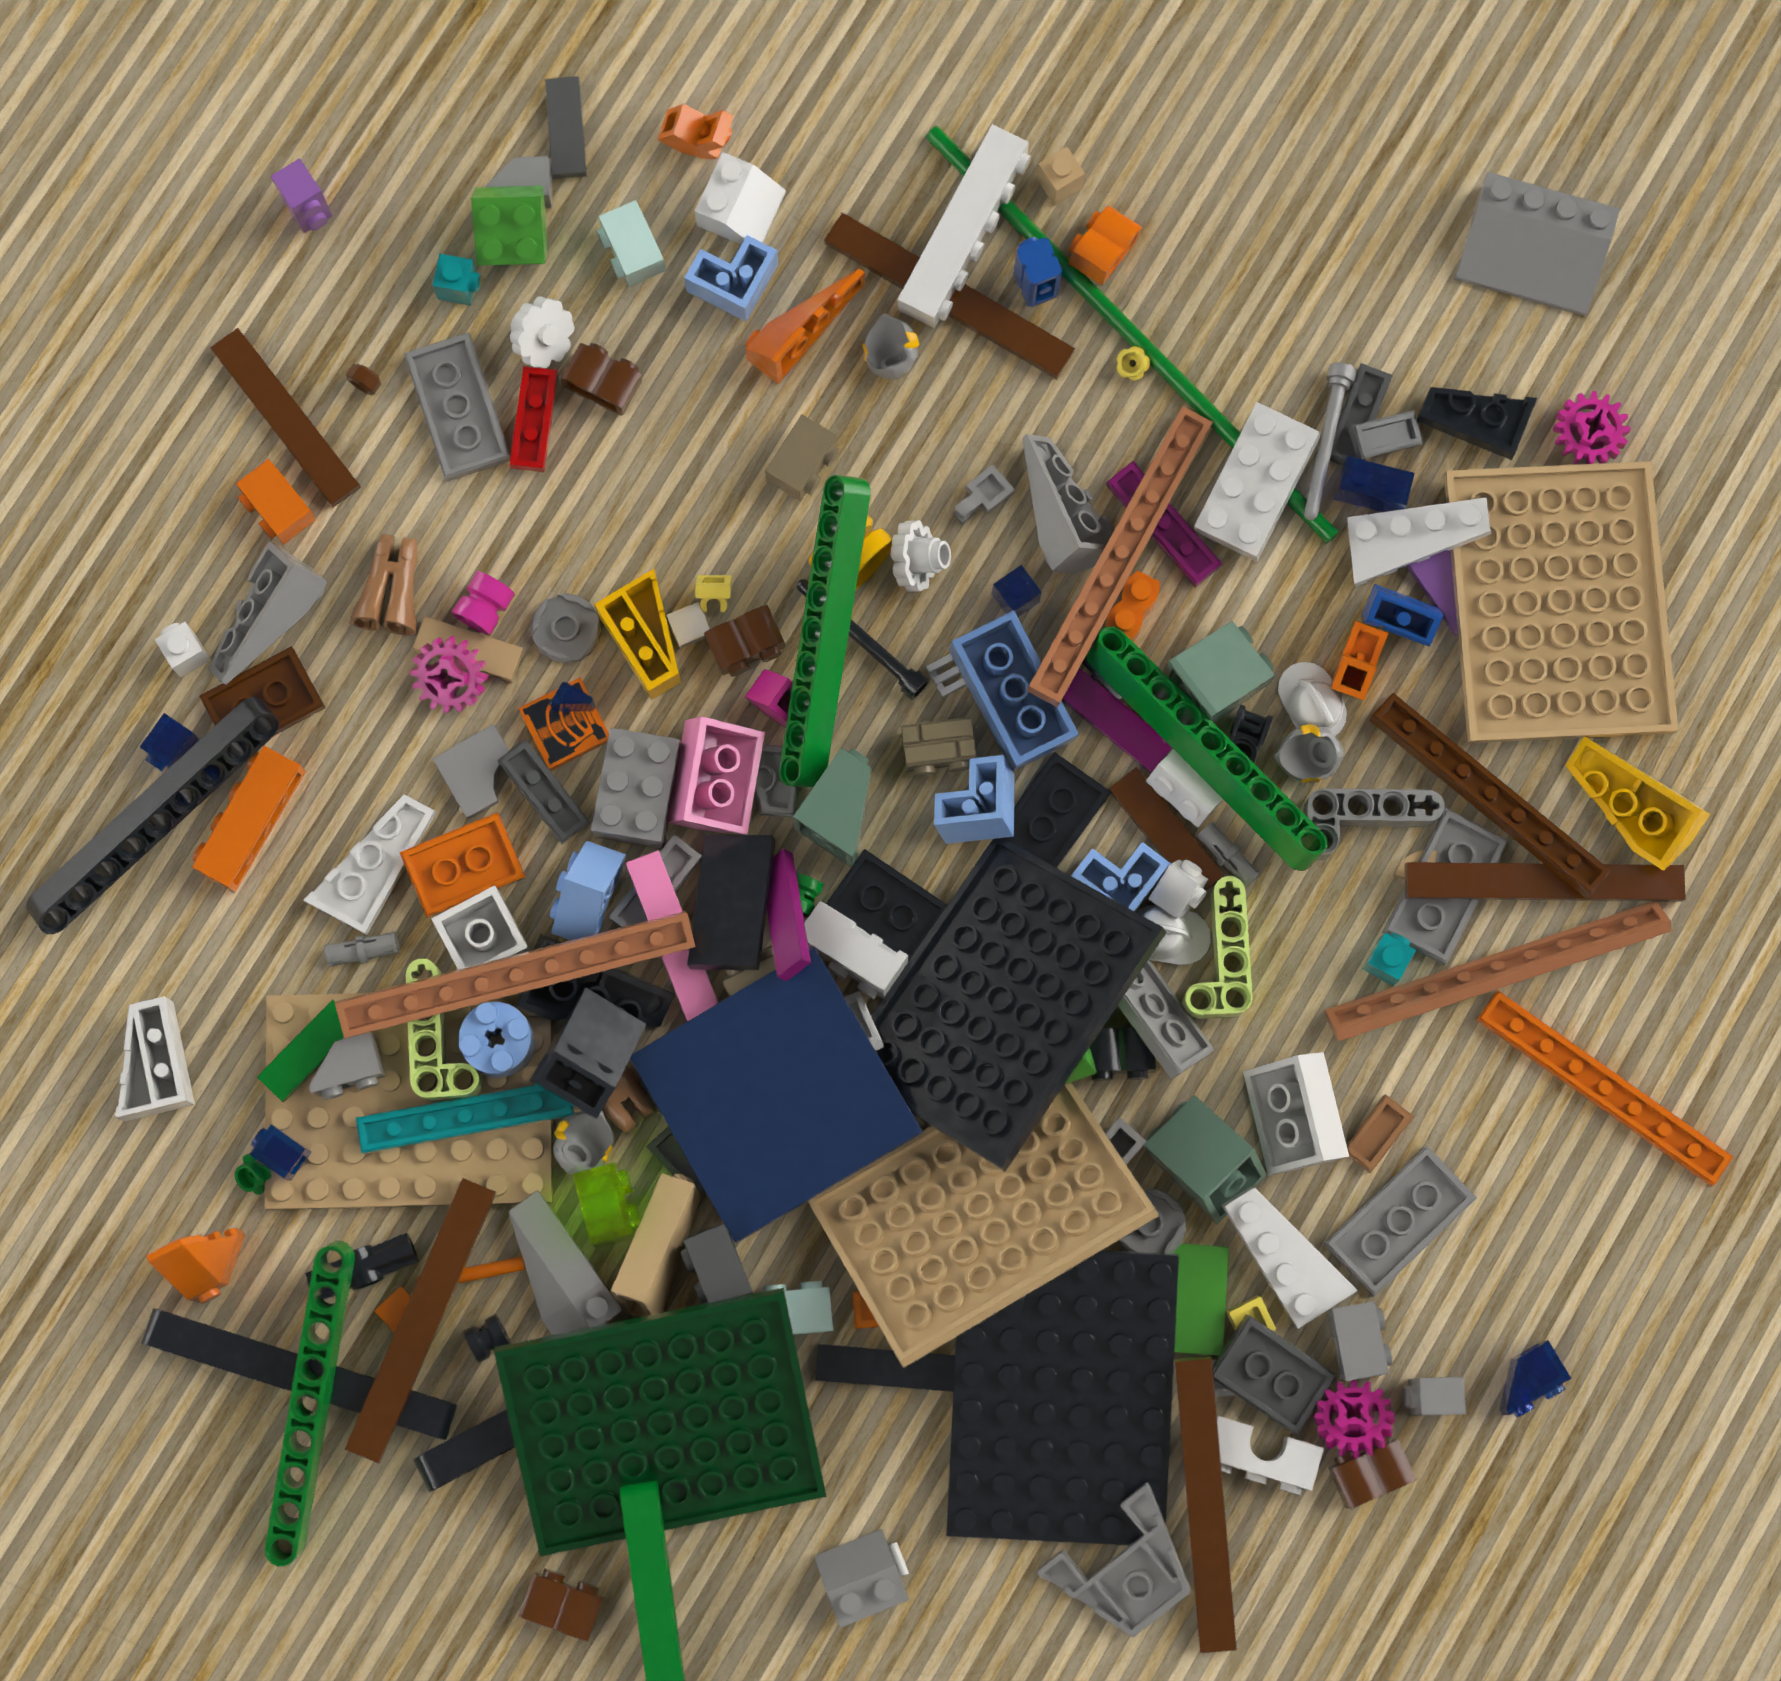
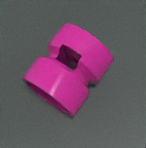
[451,571,515,636]

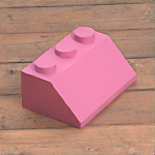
[667,716,765,835]

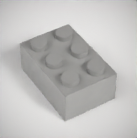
[591,728,681,849]

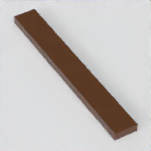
[824,212,1075,380]
[1369,693,1612,900]
[1404,862,1686,902]
[345,1178,497,1464]
[1175,1357,1237,1653]

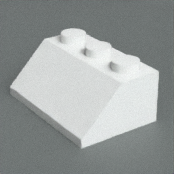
[1243,1052,1349,1175]

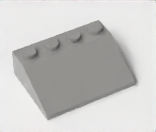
[1455,172,1620,316]

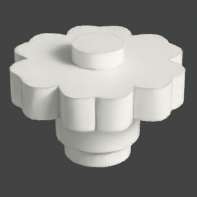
[510,296,574,368]
[891,520,951,592]

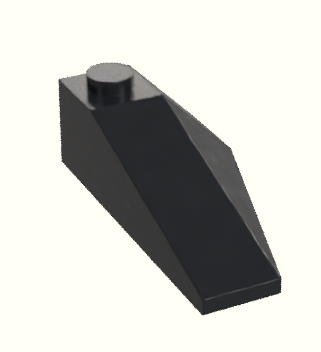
[516,934,675,1027]

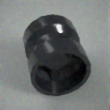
[463,1314,511,1363]

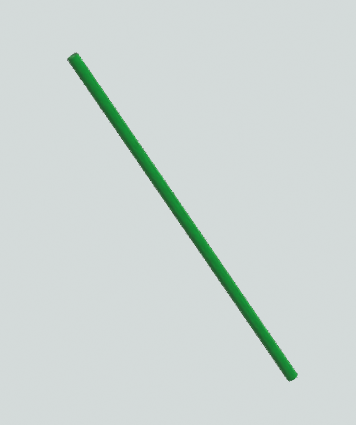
[926,125,1339,544]

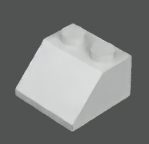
[695,152,786,244]

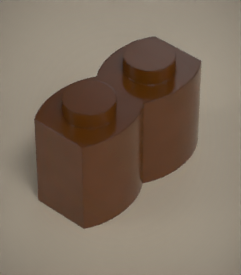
[561,343,642,416]
[704,605,786,677]
[1328,1436,1416,1509]
[519,1568,604,1641]

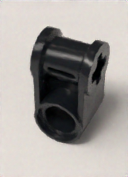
[1229,704,1273,763]

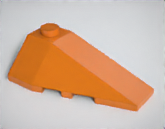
[745,268,865,384]
[146,1228,245,1304]

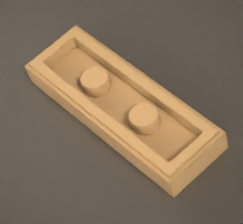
[413,616,524,683]

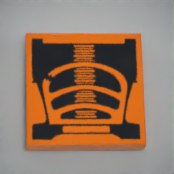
[518,677,609,771]

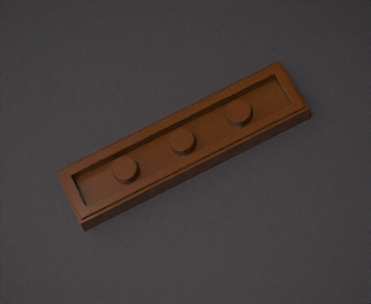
[1109,767,1224,891]

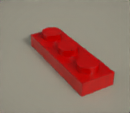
[509,366,558,472]

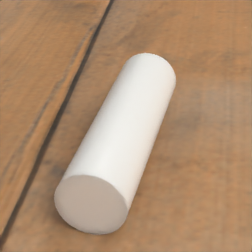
[888,1542,909,1577]

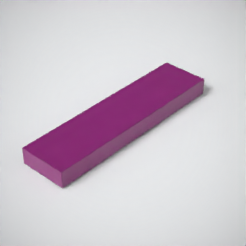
[1106,461,1222,587]
[1061,668,1173,774]
[767,849,811,982]

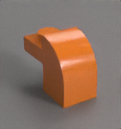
[657,104,734,159]
[1331,620,1388,700]

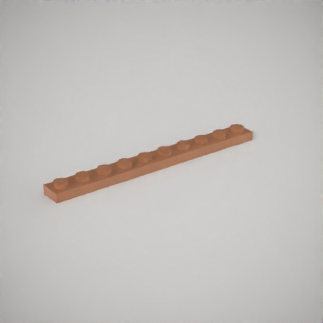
[1026,406,1213,708]
[1325,901,1672,1041]
[335,911,696,1039]

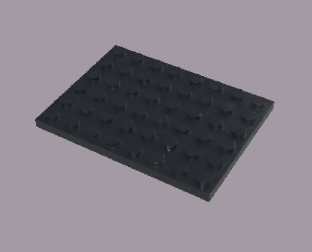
[871,838,1167,1172]
[946,1250,1179,1545]

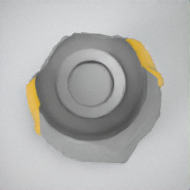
[862,313,920,380]
[1274,724,1344,783]
[553,1110,614,1175]

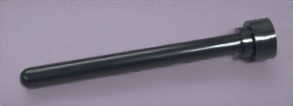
[796,579,930,700]

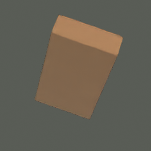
[1346,1094,1414,1173]

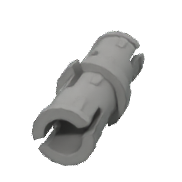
[1197,822,1261,888]
[325,931,400,967]

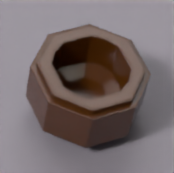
[346,364,381,396]

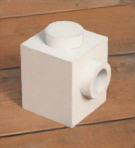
[154,622,211,678]
[1149,860,1208,919]

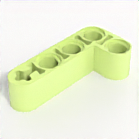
[1182,876,1253,1019]
[406,958,483,1101]

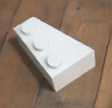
[804,901,908,999]
[115,996,195,1121]

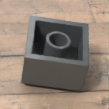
[680,1224,754,1304]

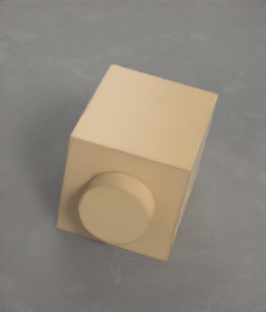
[1036,146,1085,206]

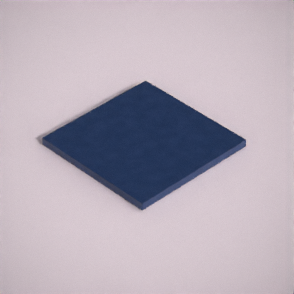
[630,947,923,1244]

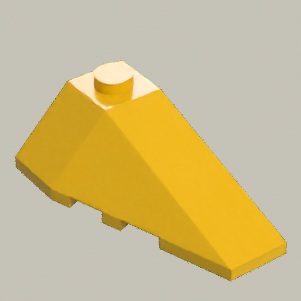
[1565,736,1710,871]

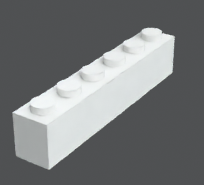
[897,124,1031,328]

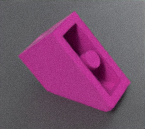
[745,669,793,728]

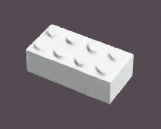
[1194,402,1319,562]

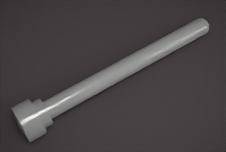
[1304,362,1356,520]

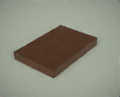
[199,646,326,736]

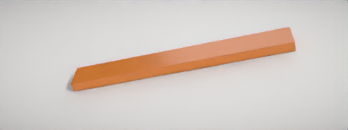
[1476,990,1733,1186]

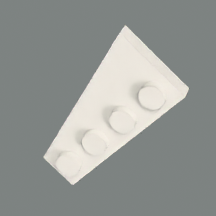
[1347,497,1491,587]
[304,795,436,935]
[1222,1186,1358,1329]

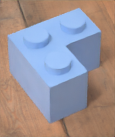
[684,235,778,322]
[934,755,1015,844]
[549,841,626,940]
[1071,842,1170,911]

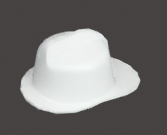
[1278,662,1347,736]
[1136,905,1211,965]

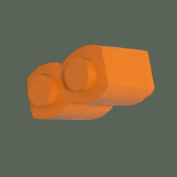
[1068,205,1142,285]
[1104,571,1160,642]

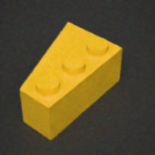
[594,568,681,700]

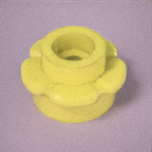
[1117,346,1150,381]

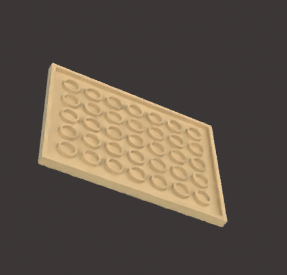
[1444,461,1678,744]
[265,993,553,1210]
[808,1083,1158,1368]

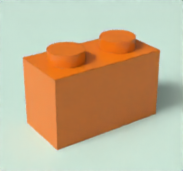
[236,459,316,545]

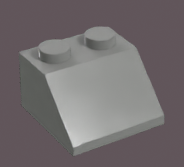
[814,1529,909,1628]

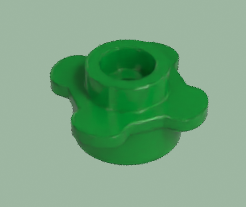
[235,1153,272,1195]

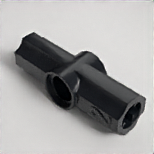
[305,1233,419,1300]

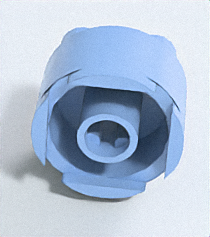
[459,1002,535,1078]

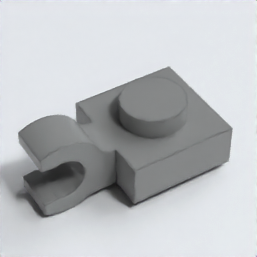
[953,464,1015,524]

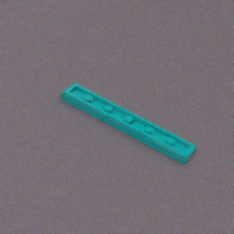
[356,1085,575,1154]

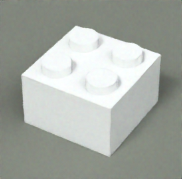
[431,885,530,970]

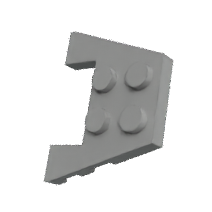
[1037,1482,1191,1637]

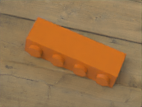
[192,746,306,892]

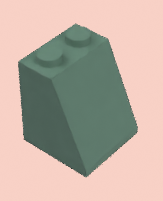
[1164,621,1275,724]
[793,747,871,867]
[1144,1095,1267,1224]

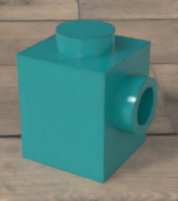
[432,254,481,306]
[1362,932,1416,986]

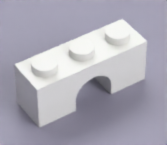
[1217,1416,1324,1495]

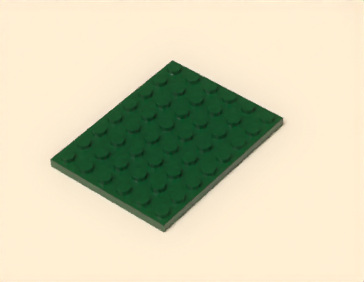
[494,1288,826,1557]

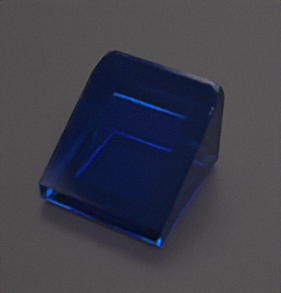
[550,682,596,711]

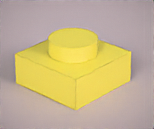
[1226,1295,1276,1331]

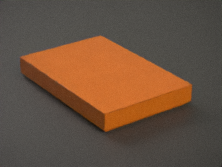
[399,812,525,918]

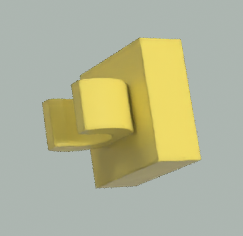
[695,575,732,612]

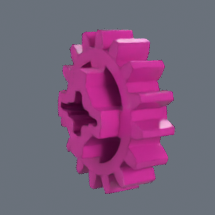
[1553,391,1631,464]
[410,636,488,713]
[1315,1380,1395,1459]

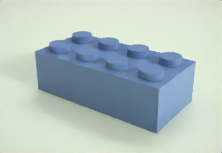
[948,611,1079,772]

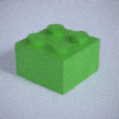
[471,186,548,266]

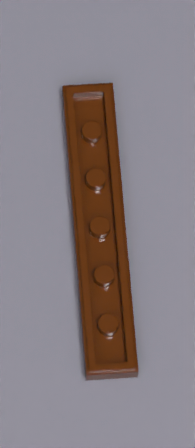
[210,328,361,508]

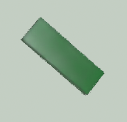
[257,999,346,1103]

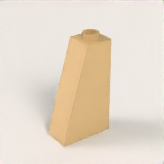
[611,1173,701,1318]

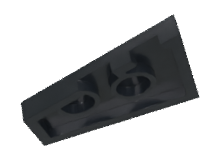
[1417,387,1537,460]

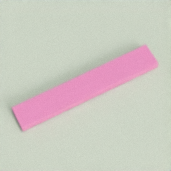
[625,850,718,1022]

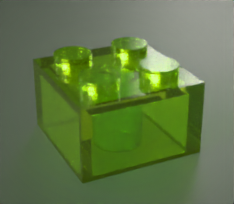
[573,1162,641,1248]

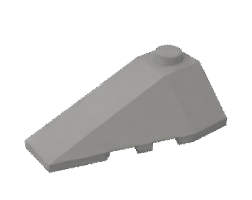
[1022,434,1115,574]
[209,541,327,685]
[508,1190,622,1335]

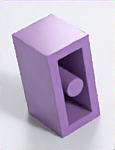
[271,158,332,233]

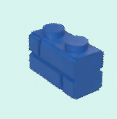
[1014,237,1062,307]
[1361,584,1443,647]

